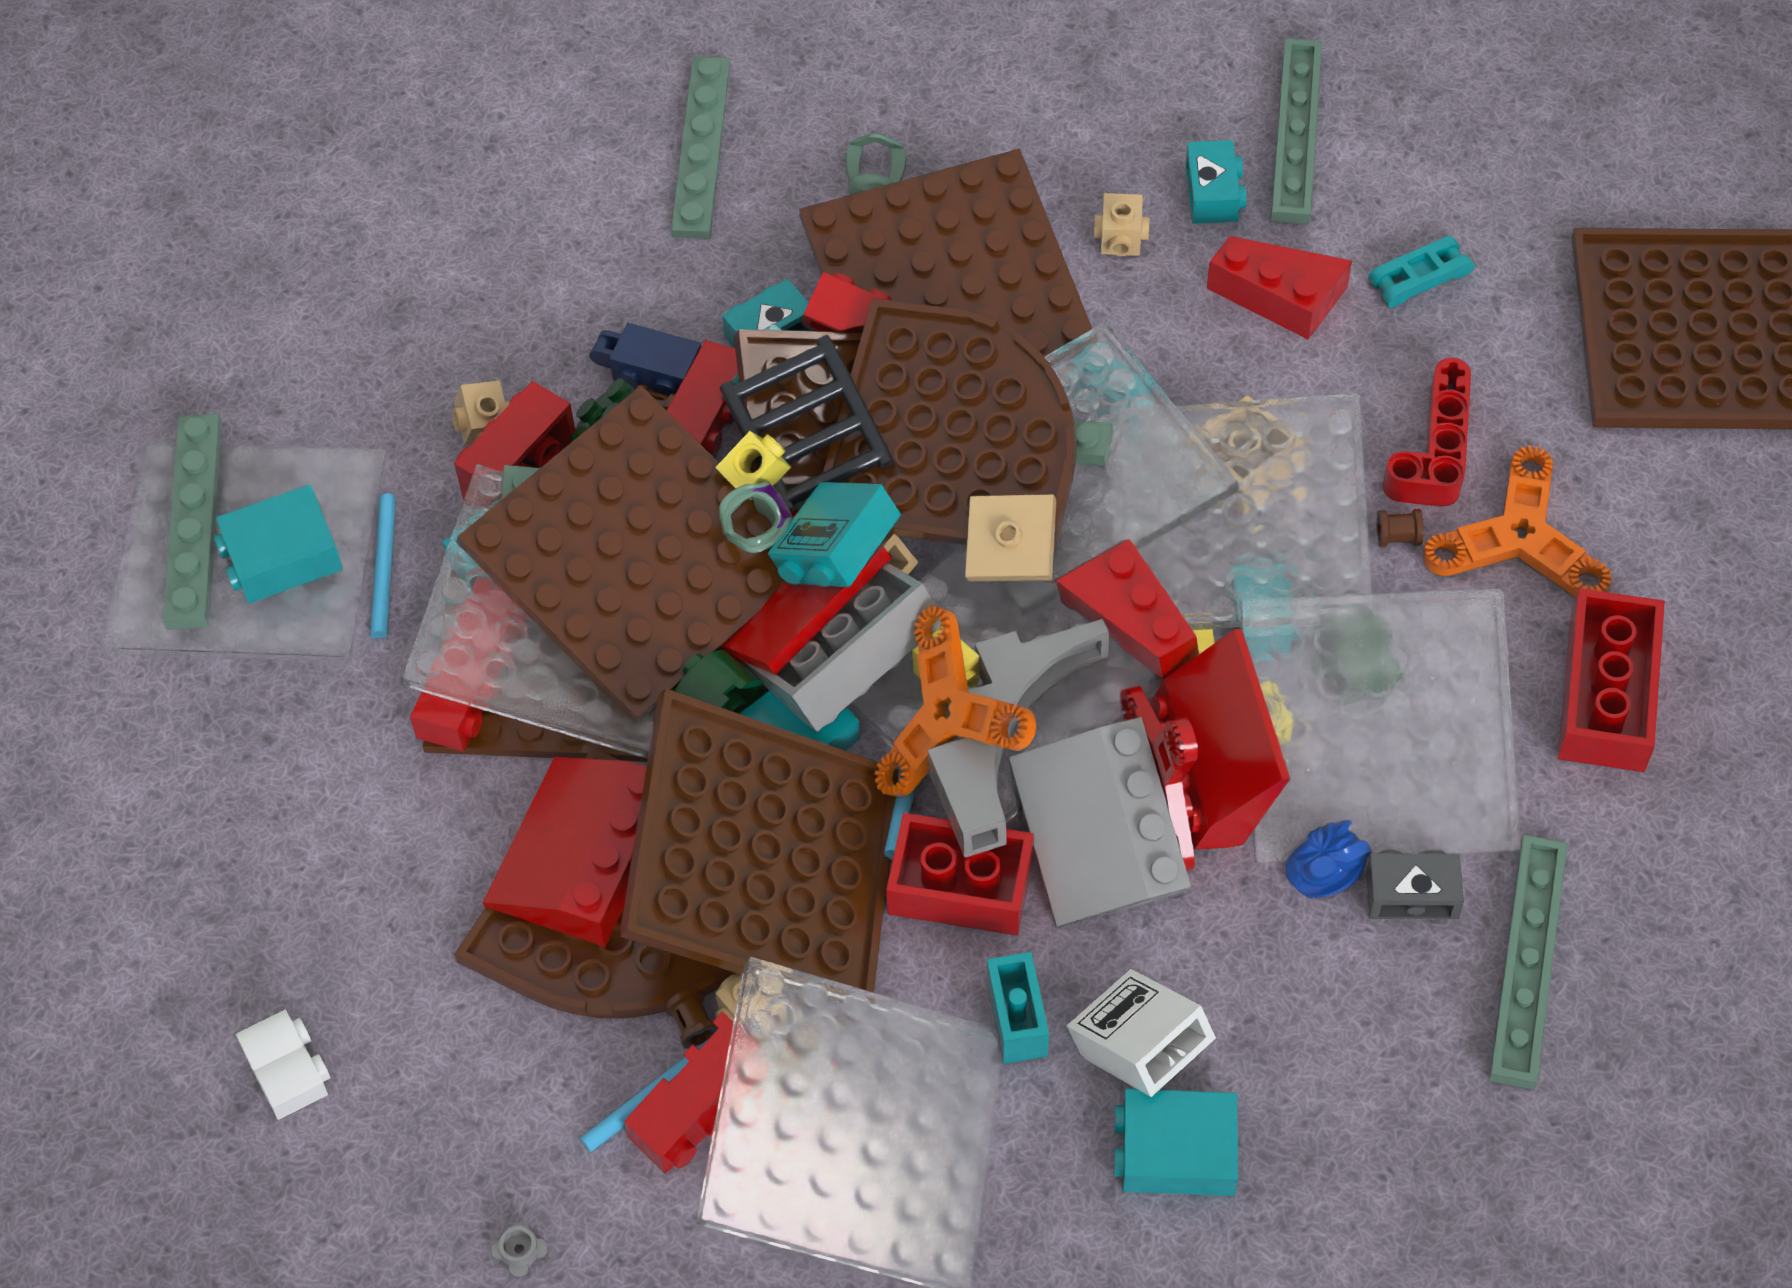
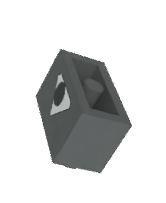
[1366,850,1464,919]

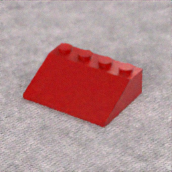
[1150,629,1290,850]
[483,757,646,947]

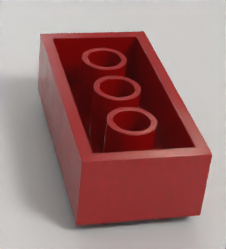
[1558,588,1665,772]

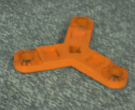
[1423,445,1612,597]
[875,606,1036,798]

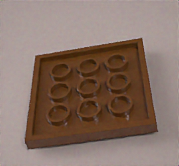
[734,329,862,489]

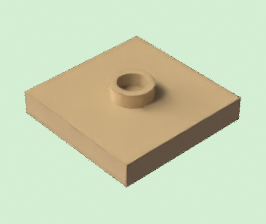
[965,494,1056,582]

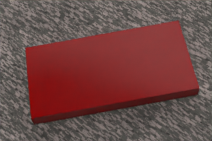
[722,545,891,675]

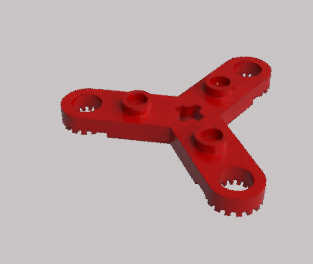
[1119,686,1198,871]

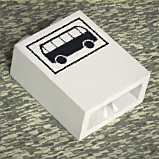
[1067,969,1216,1097]

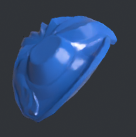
[1285,820,1372,898]

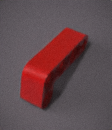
[1382,357,1471,507]

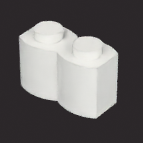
[235,1009,330,1120]

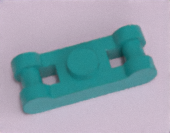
[1368,236,1475,309]

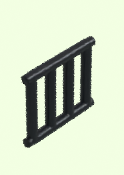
[719,335,894,513]

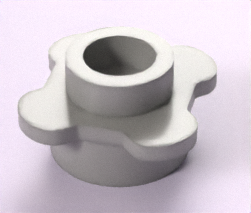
[491,1222,548,1277]

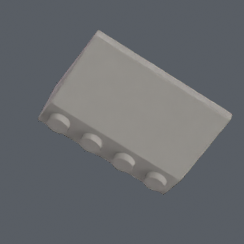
[737,563,942,732]
[1008,717,1191,927]

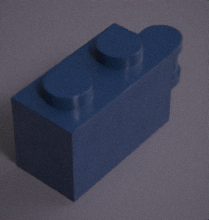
[589,322,702,396]

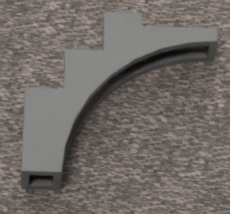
[927,619,1109,858]

